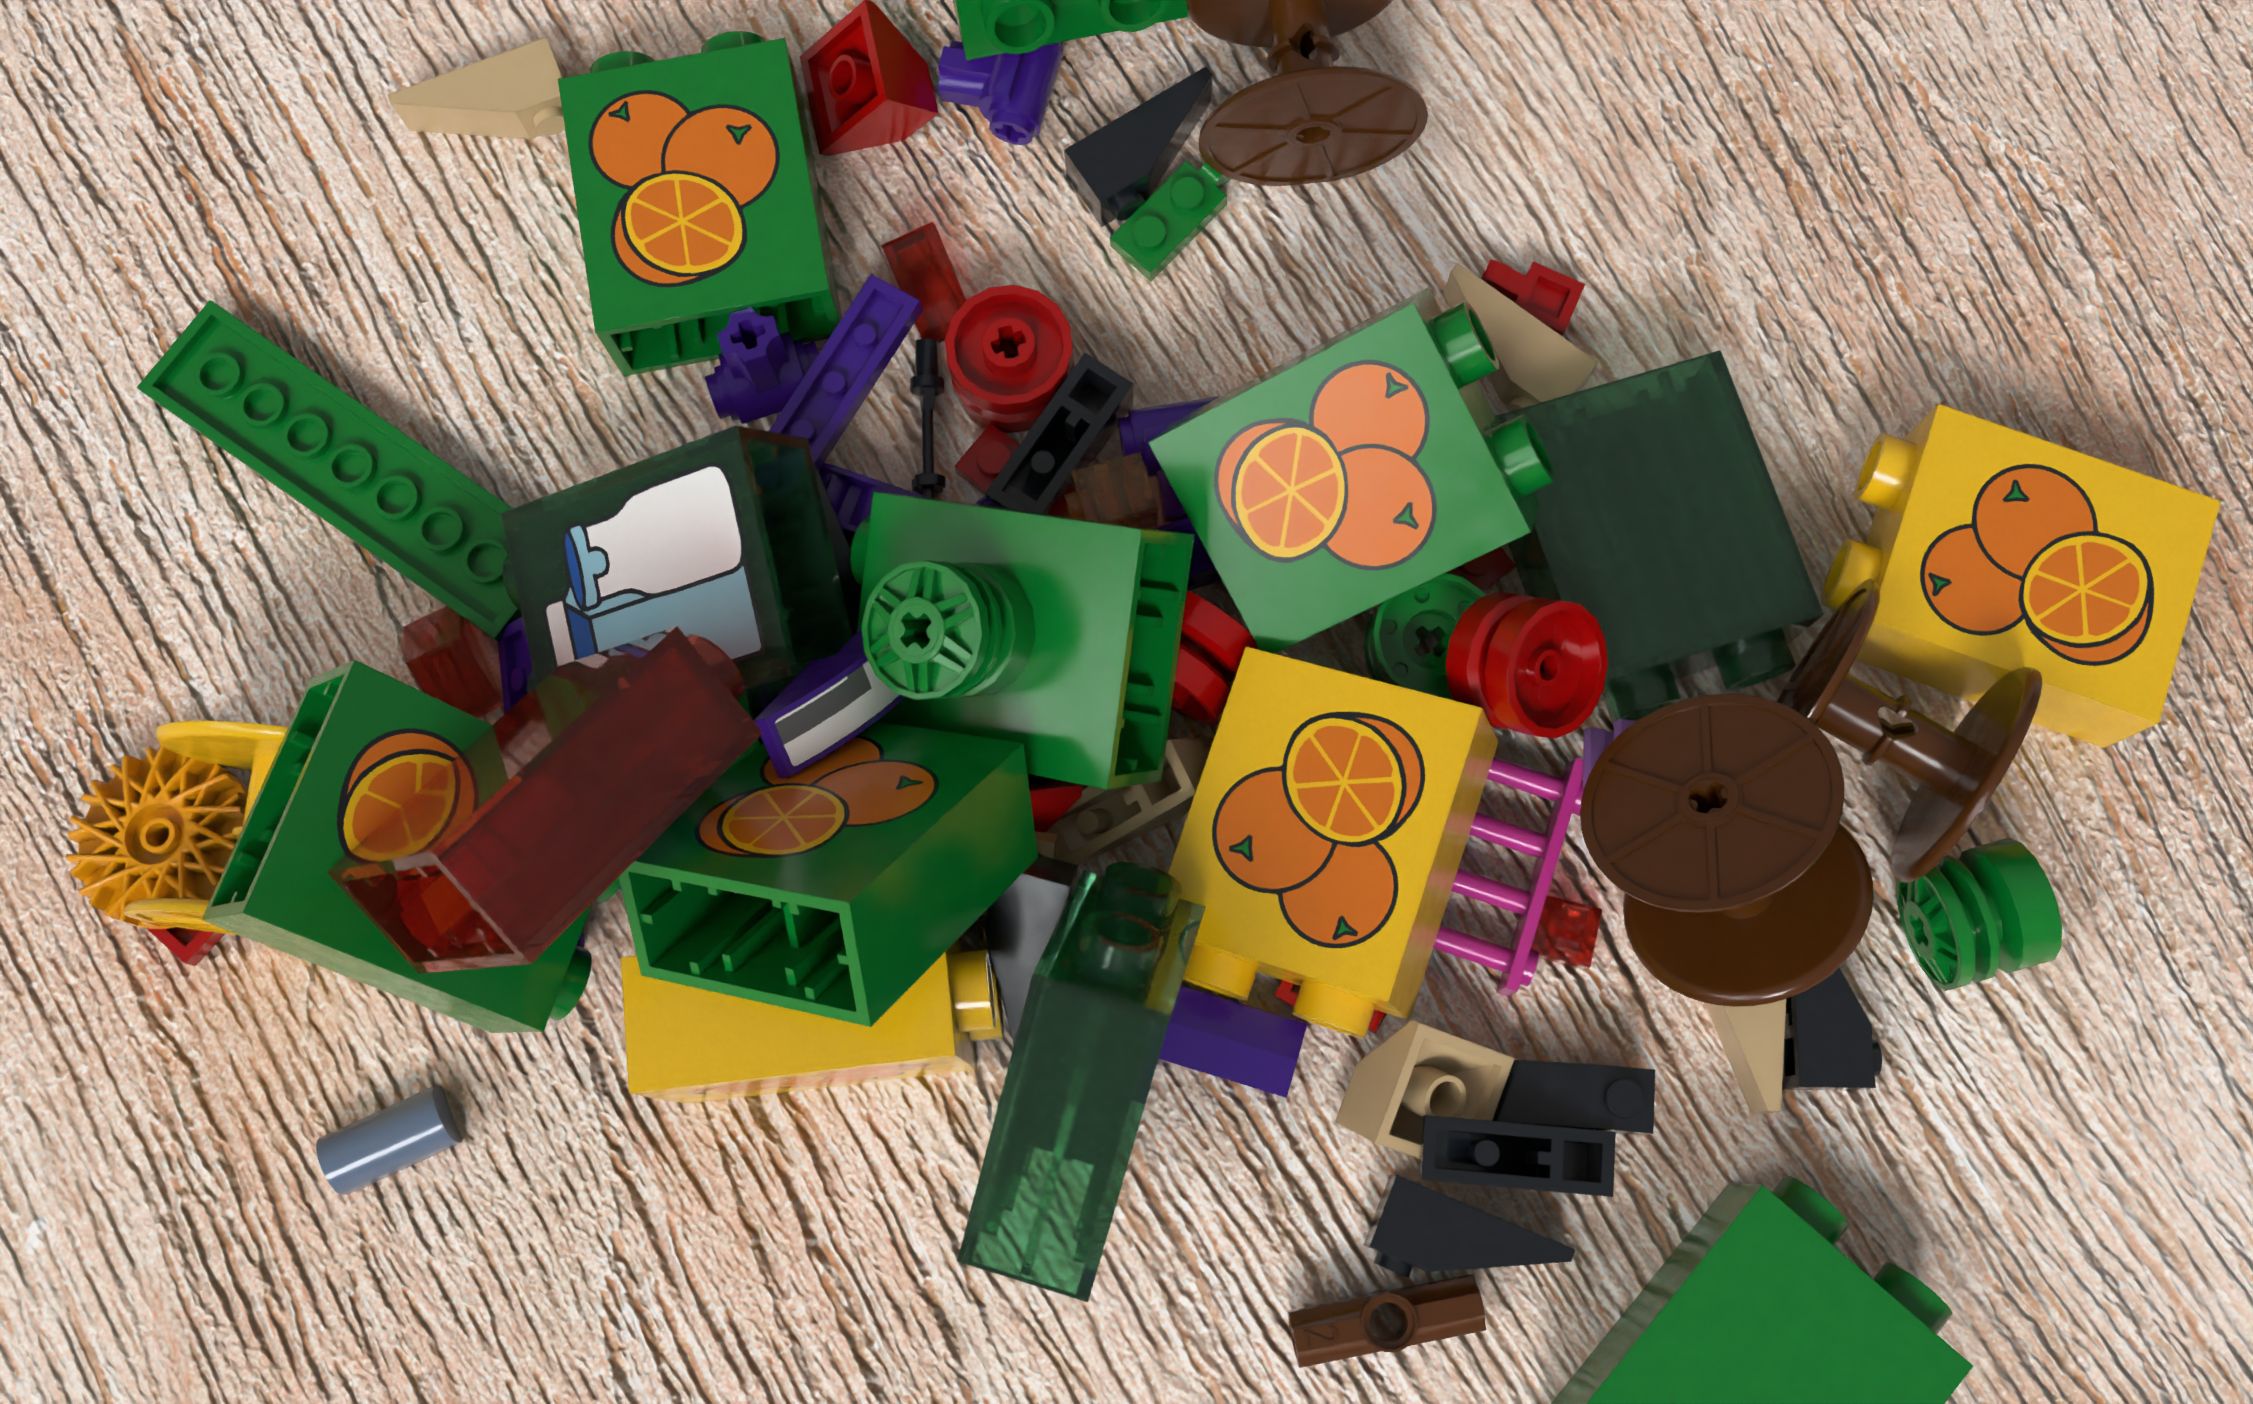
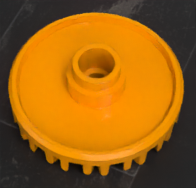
[66,745,248,929]

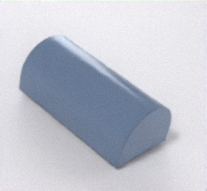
[316,1085,463,1195]

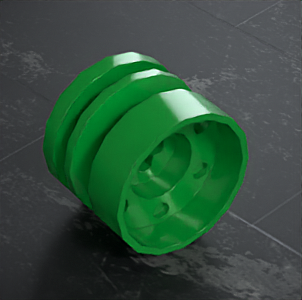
[861,560,1036,700]
[1362,573,1486,700]
[1897,838,2062,991]

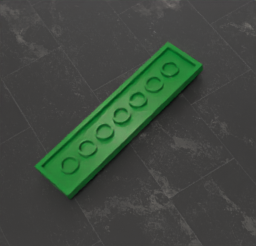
[136,300,564,642]

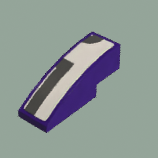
[754,628,906,778]

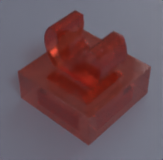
[1531,895,1602,970]

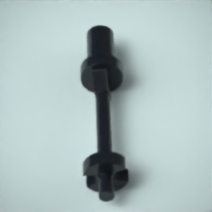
[910,338,946,498]

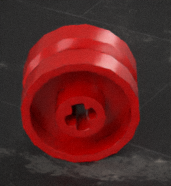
[945,285,1074,433]
[1171,590,1260,726]
[1445,591,1608,739]

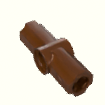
[1287,1274,1486,1368]

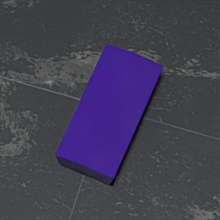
[1138,980,1307,1098]

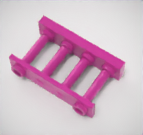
[1433,756,1584,997]

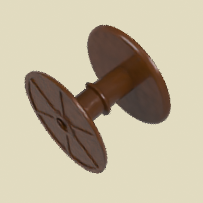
[1185,0,1428,187]
[1776,579,2042,883]
[1580,694,1874,1007]

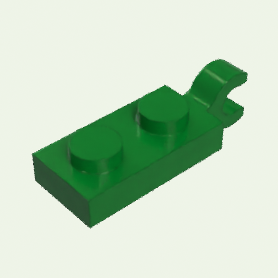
[1110,161,1231,282]

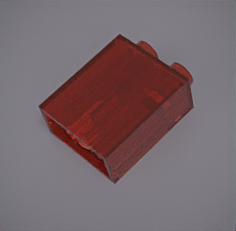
[327,626,763,973]

